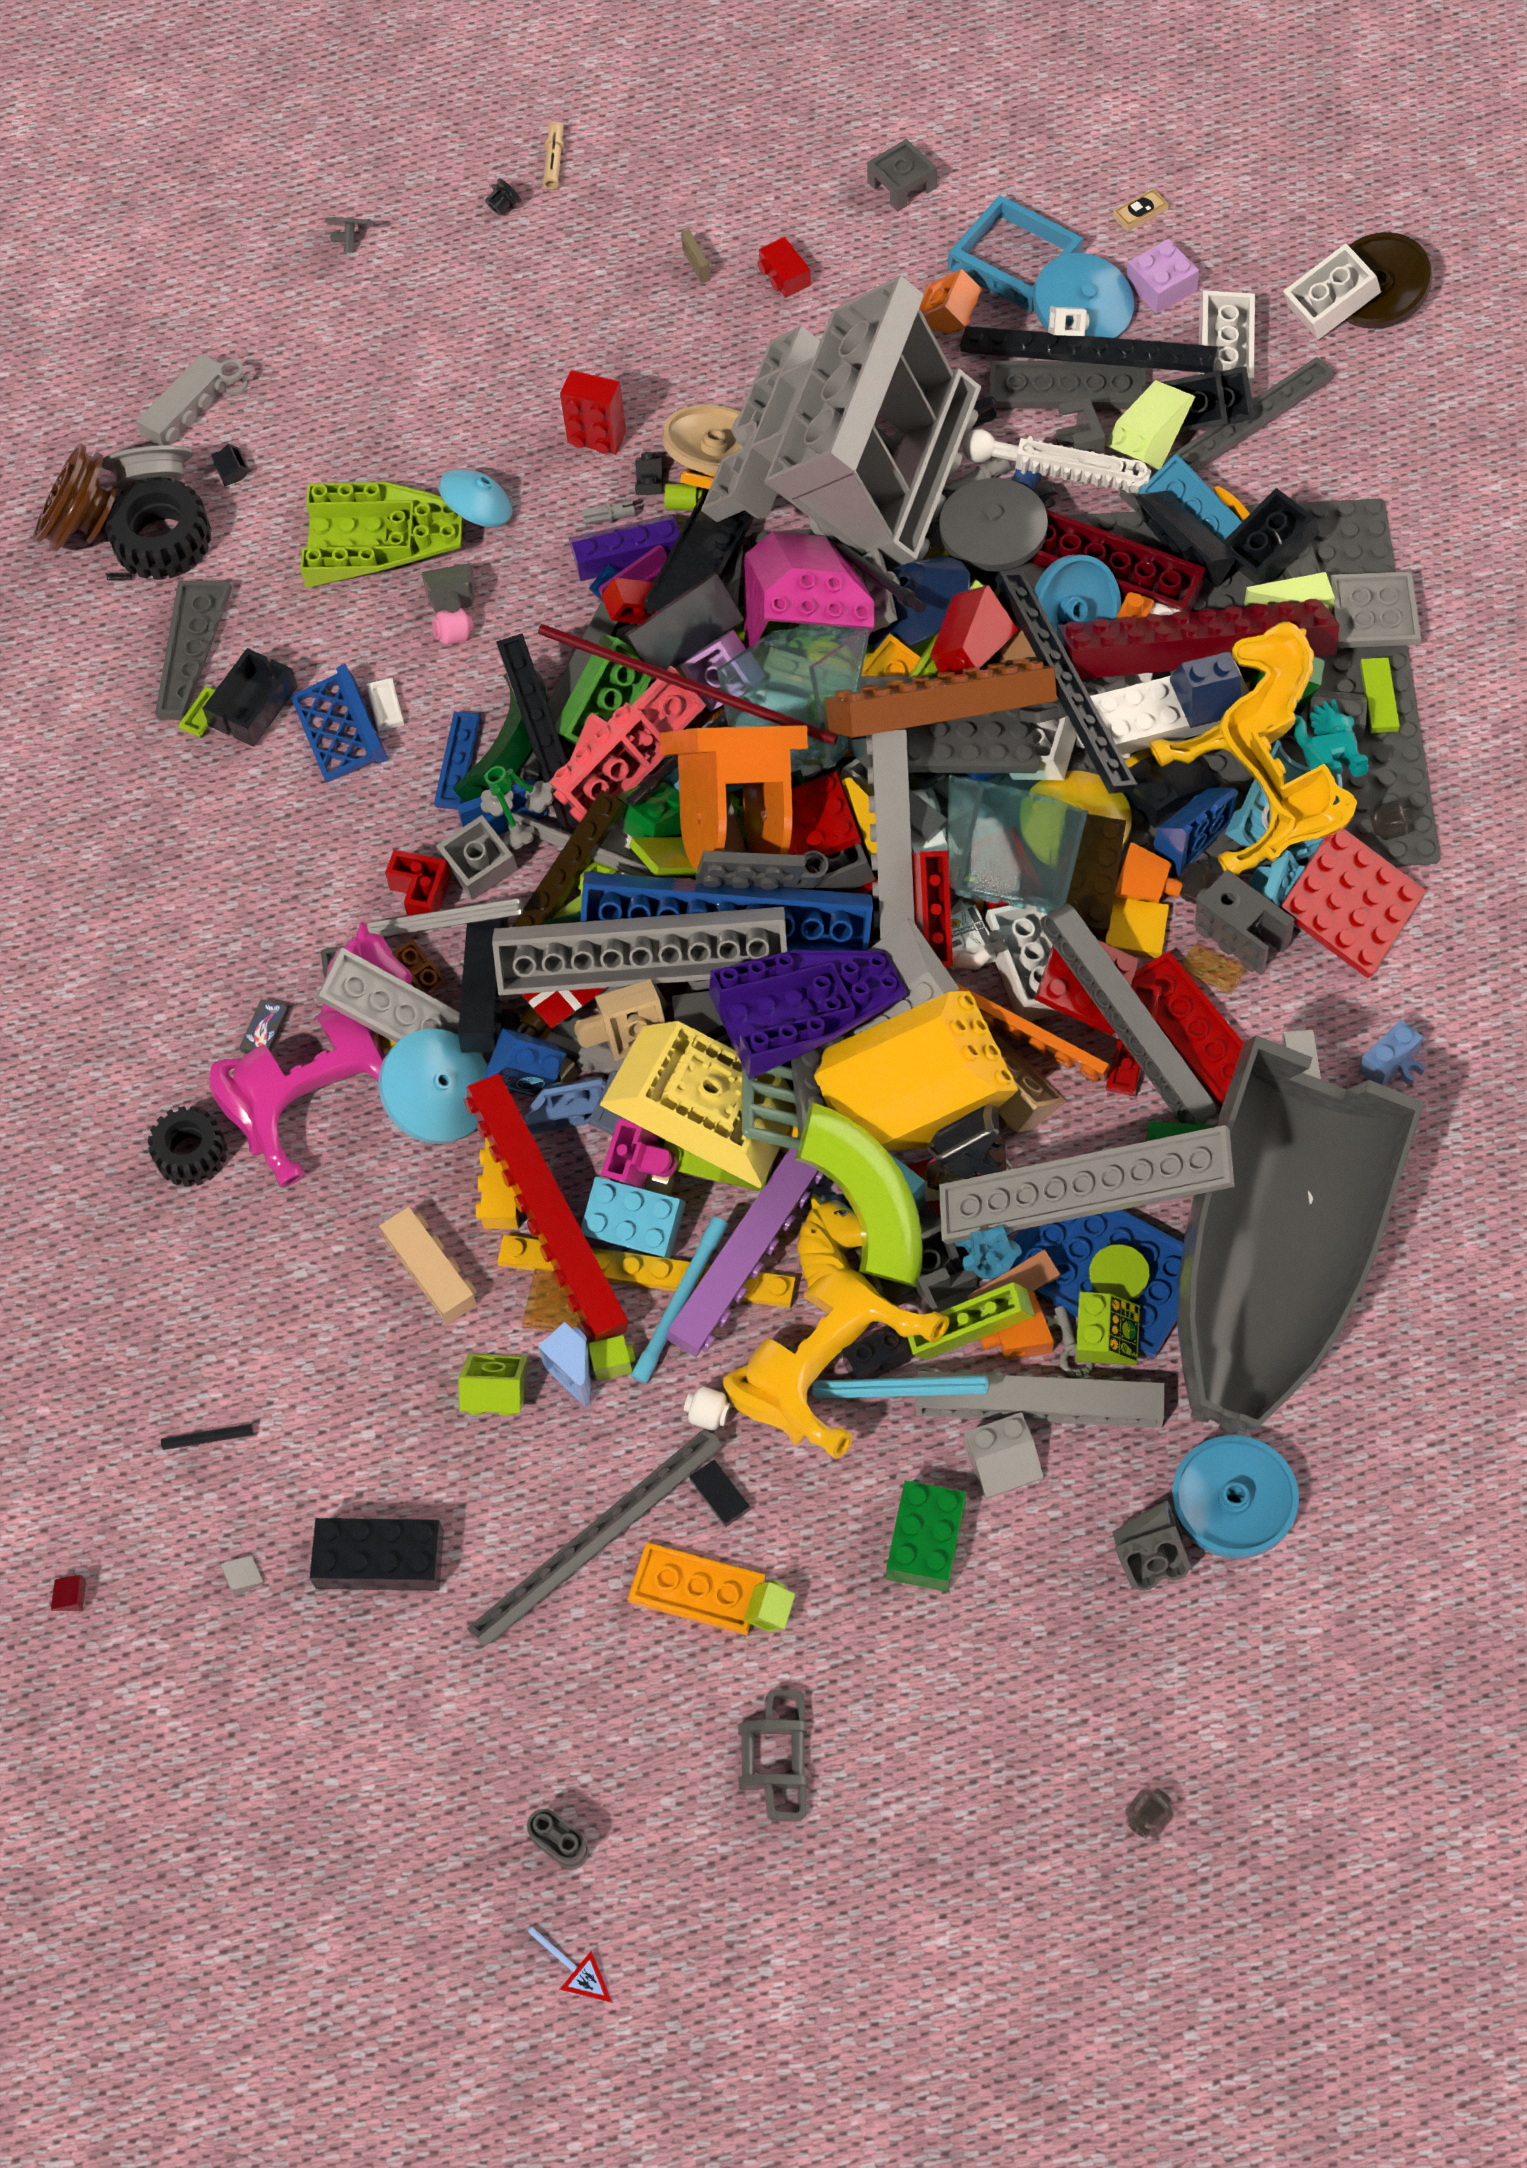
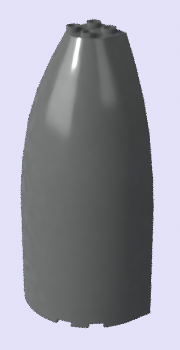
[1177,1035,1424,1434]

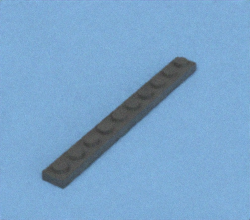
[1119,357,1335,512]
[466,1429,723,1647]

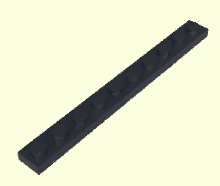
[960,326,1219,373]
[995,570,1137,794]

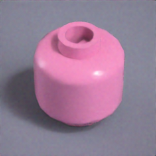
[432,608,473,645]

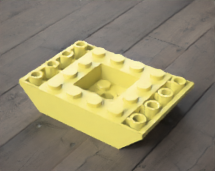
[600,1021,797,1188]

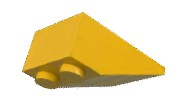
[841,777,877,862]

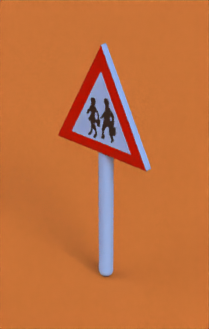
[528,1927,613,2003]

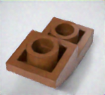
[392,938,447,995]

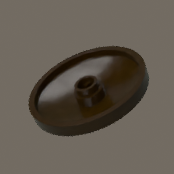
[1345,232,1432,329]

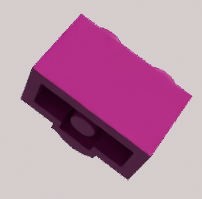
[601,1118,678,1189]

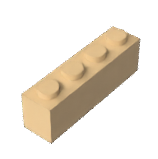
[379,1207,477,1325]

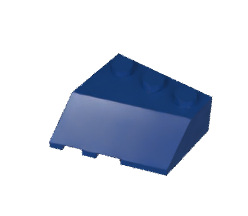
[1153,788,1238,876]

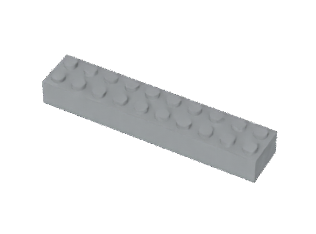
[492,907,787,995]

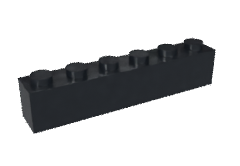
[458,917,509,1053]

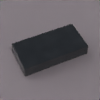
[689,1460,750,1528]

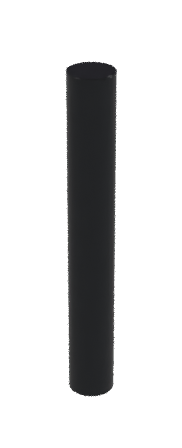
[161,1423,254,1450]

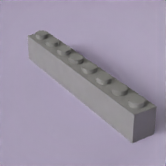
[866,730,915,944]
[916,1368,1164,1428]

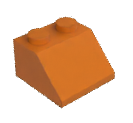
[919,269,982,333]

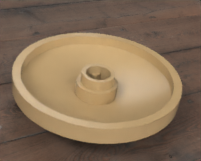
[662,405,743,474]

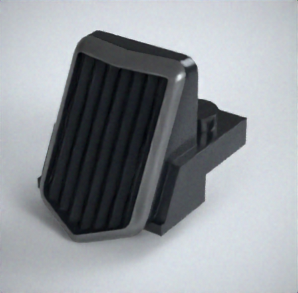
[927,1104,1007,1179]

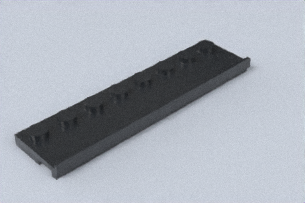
[645,489,754,614]

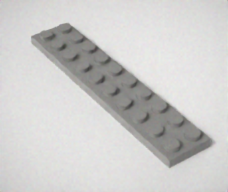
[939,1125,1235,1244]

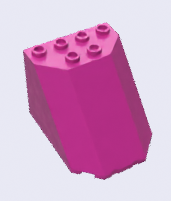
[744,531,874,657]

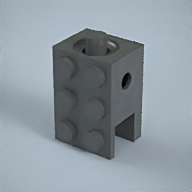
[1195,870,1295,975]

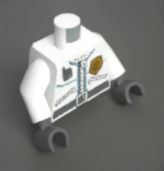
[949,881,1007,970]

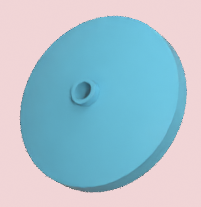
[378,1029,488,1144]

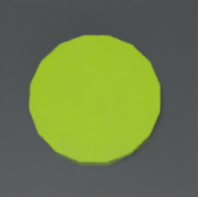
[1089,1244,1150,1301]

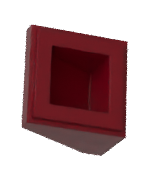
[51,1575,86,1611]

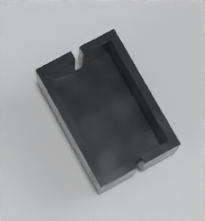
[202,648,298,747]

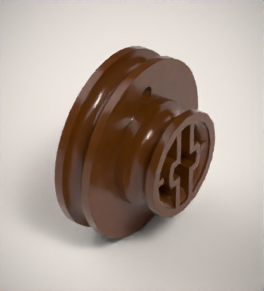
[33,443,117,552]

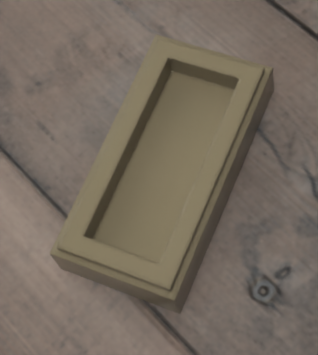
[681,229,711,283]

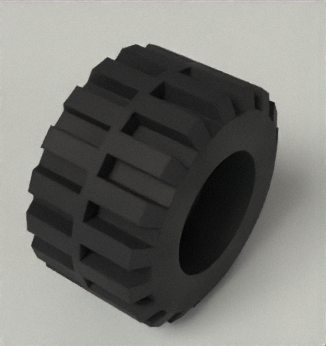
[148,1106,227,1187]

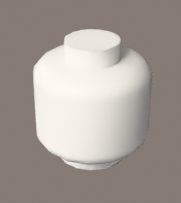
[683,1386,731,1431]

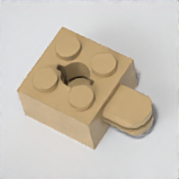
[574,979,665,1061]

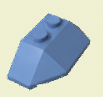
[522,1077,607,1134]

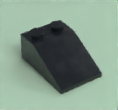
[1123,755,1221,829]

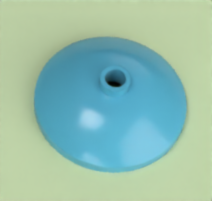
[439,468,513,527]

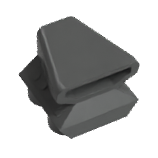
[1112,1501,1192,1591]

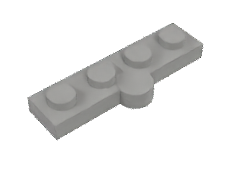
[855,548,900,632]

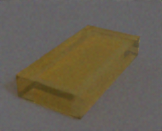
[1181,945,1245,995]

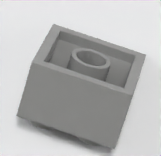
[963,1412,1044,1499]

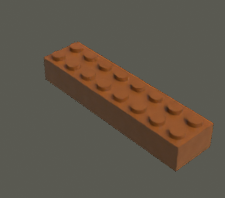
[825,659,1057,738]

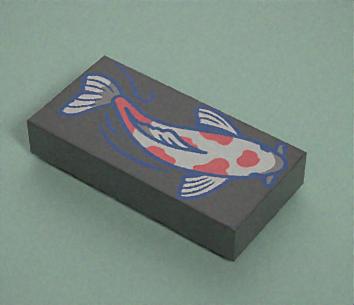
[239,999,289,1054]

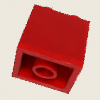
[930,585,1018,675]

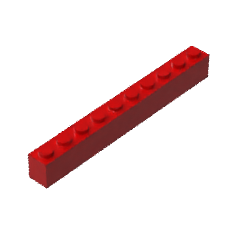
[464,1073,629,1343]

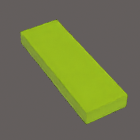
[1360,657,1400,733]

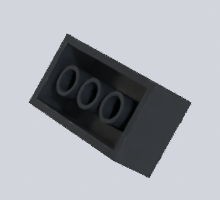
[310,1518,444,1591]

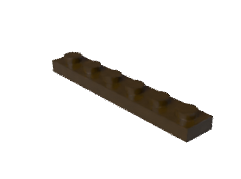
[512,790,627,927]

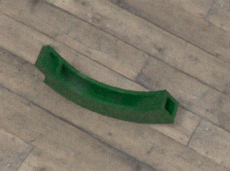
[452,671,547,802]

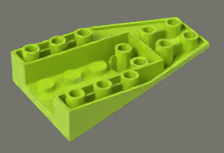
[300,482,463,587]

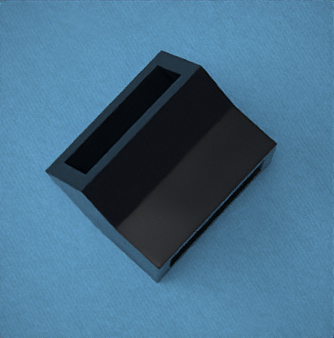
[211,444,250,487]

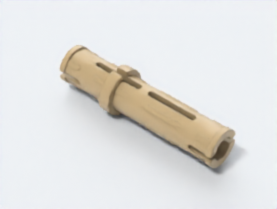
[543,122,564,189]

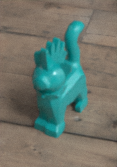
[1293,700,1369,777]

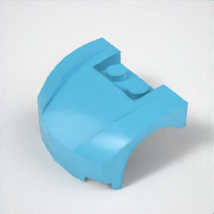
[1225,740,1343,861]

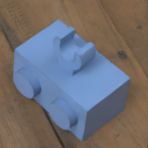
[1358,1019,1425,1086]

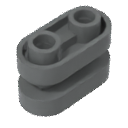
[527,1809,589,1870]

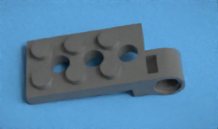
[696,851,828,890]

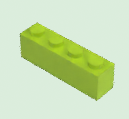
[908,1282,1035,1360]

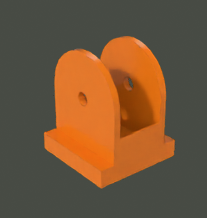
[660,726,808,871]

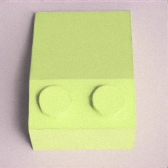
[1106,380,1195,470]

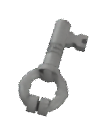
[1044,1306,1093,1379]

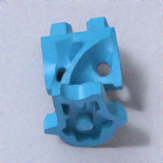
[954,1225,1022,1279]

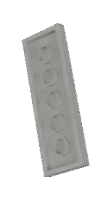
[315,948,483,1055]

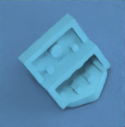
[1250,850,1305,930]

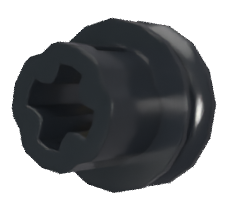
[485,178,521,215]

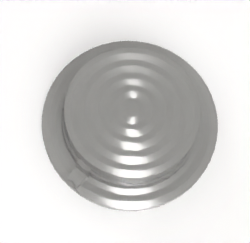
[102,445,193,488]

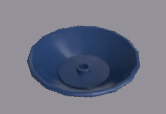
[866,556,970,648]

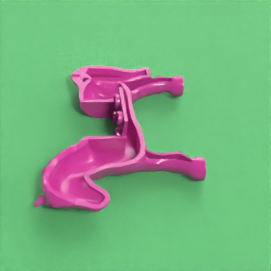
[209,922,412,1188]

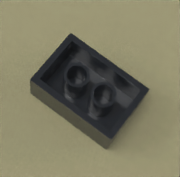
[1223,488,1320,585]

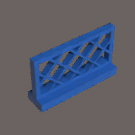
[290,664,389,783]

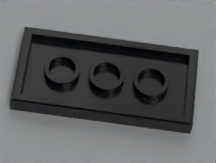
[625,572,744,681]

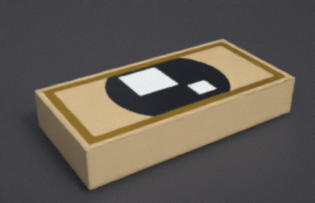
[1113,188,1169,232]

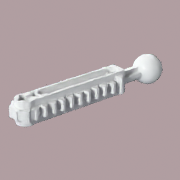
[962,429,1151,493]

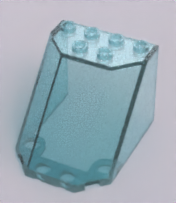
[717,624,869,768]
[948,774,1088,914]

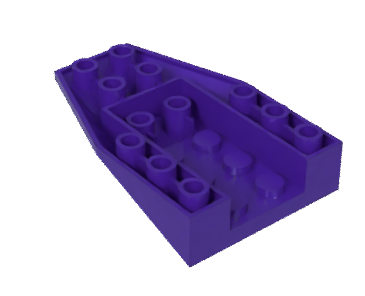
[709,950,907,1080]

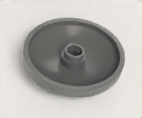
[940,478,1048,571]

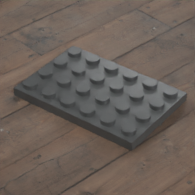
[856,676,1039,773]

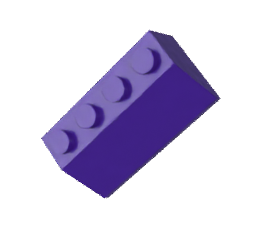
[568,514,680,581]

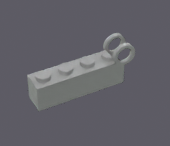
[136,354,247,446]

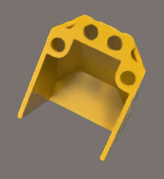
[814,991,1018,1151]

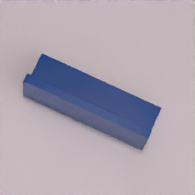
[456,777,547,835]

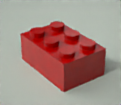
[560,370,626,455]

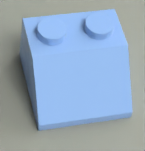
[538,1322,591,1408]

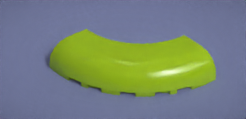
[795,1102,923,1287]

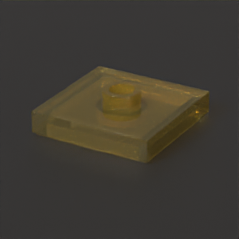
[522,1269,581,1332]

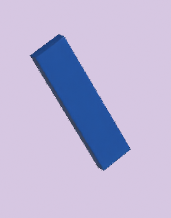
[434,711,482,810]

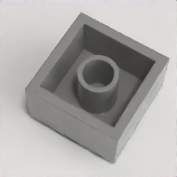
[436,815,518,900]

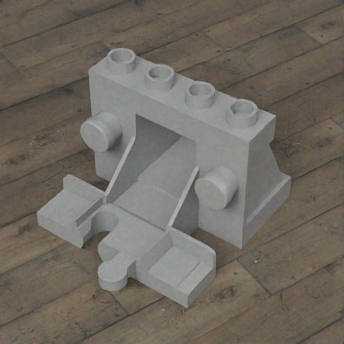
[701,275,981,571]

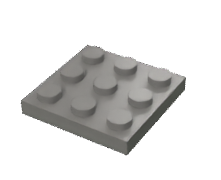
[1329,571,1421,648]

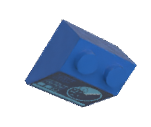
[483,1028,566,1097]

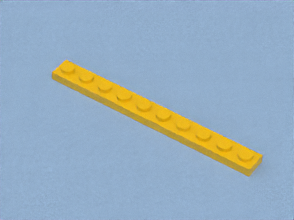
[497,1235,796,1309]

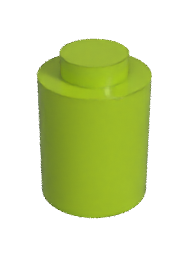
[664,484,703,511]

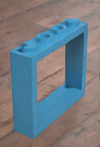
[948,195,1084,313]

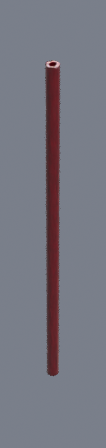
[538,624,839,746]

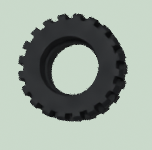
[105,477,212,580]

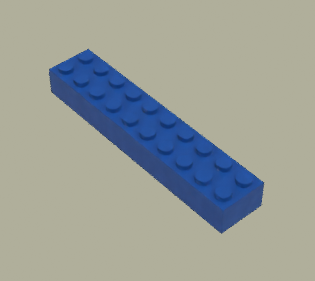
[580,871,873,952]

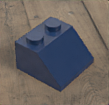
[1169,652,1241,728]

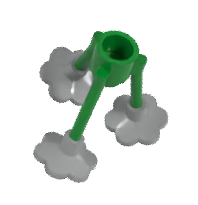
[480,766,554,849]

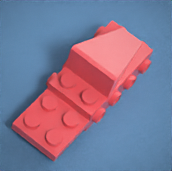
[549,666,706,822]

